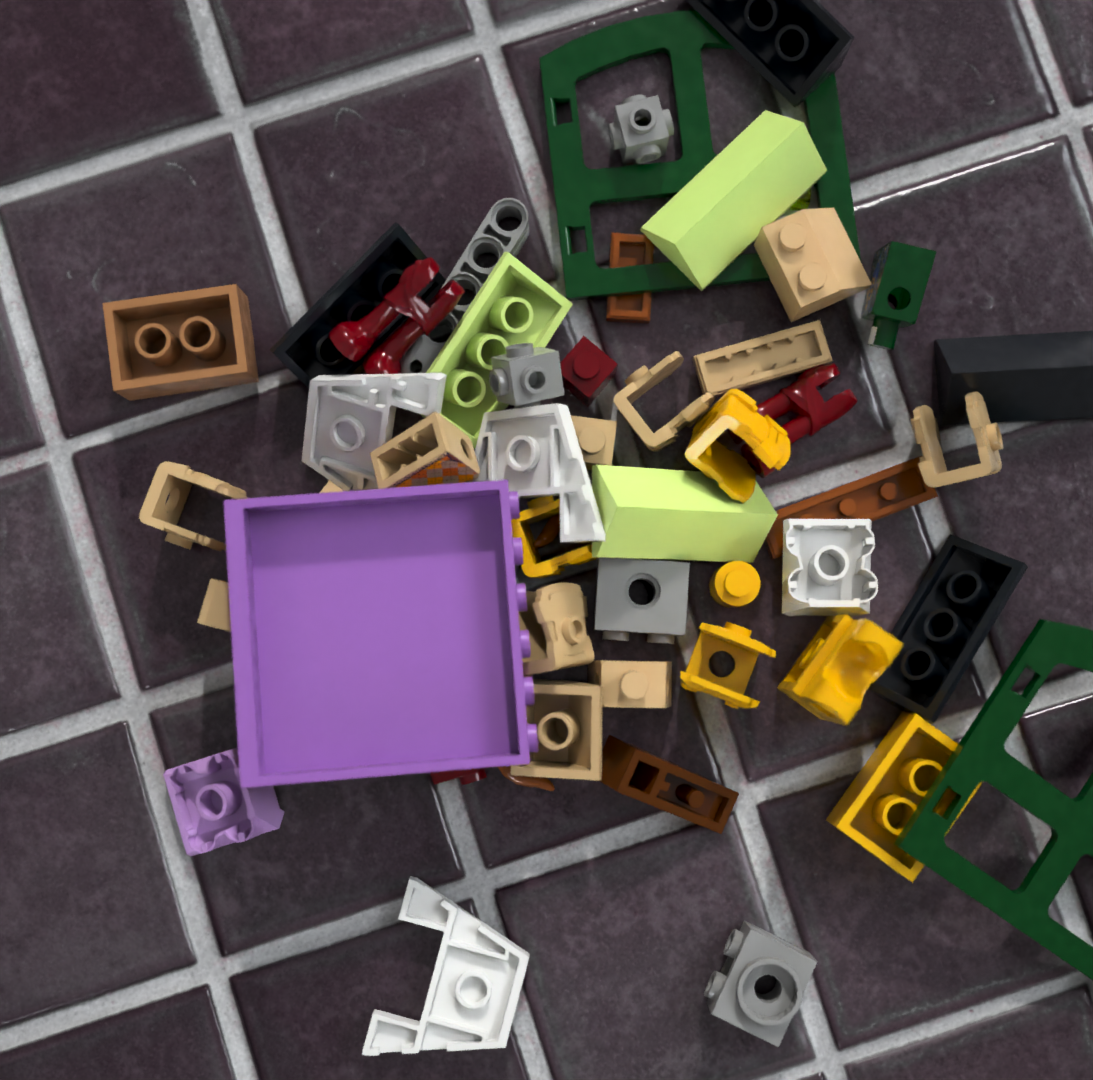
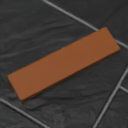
[764,455,938,560]

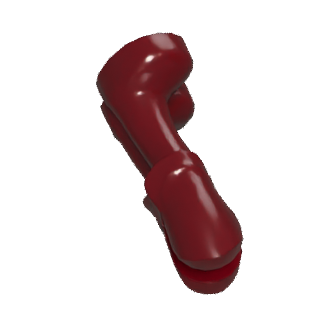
[329,256,465,374]
[727,363,858,478]

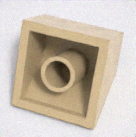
[754,207,872,322]
[511,679,603,781]

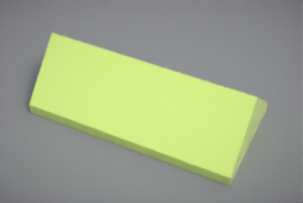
[640,110,827,291]
[420,252,573,449]
[592,465,778,563]

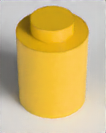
[709,561,760,608]

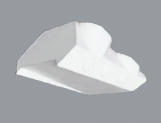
[782,519,878,617]

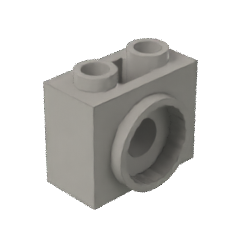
[593,558,690,644]
[704,920,817,1047]

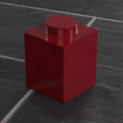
[560,336,618,407]

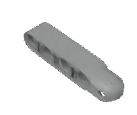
[400,198,529,374]

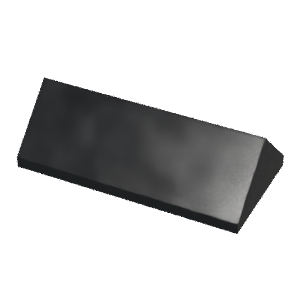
[686,0,855,107]
[270,222,446,389]
[934,331,1093,427]
[867,534,1028,723]

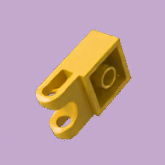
[777,614,903,726]

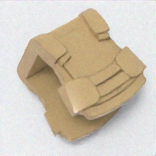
[614,351,715,452]
[910,391,1003,488]
[139,462,248,551]
[518,582,594,676]

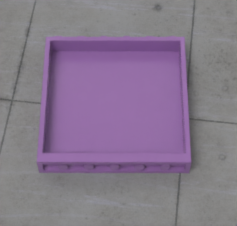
[223,480,538,788]

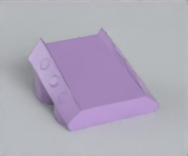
[163,747,285,856]

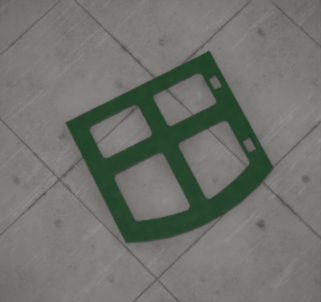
[539,10,861,301]
[894,619,1093,980]

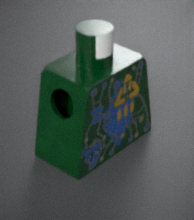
[861,241,936,350]

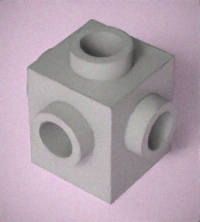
[608,95,674,166]
[489,343,564,409]

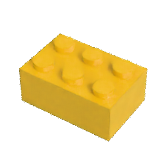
[826,711,983,883]

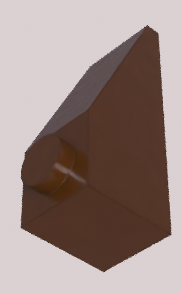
[600,735,739,834]

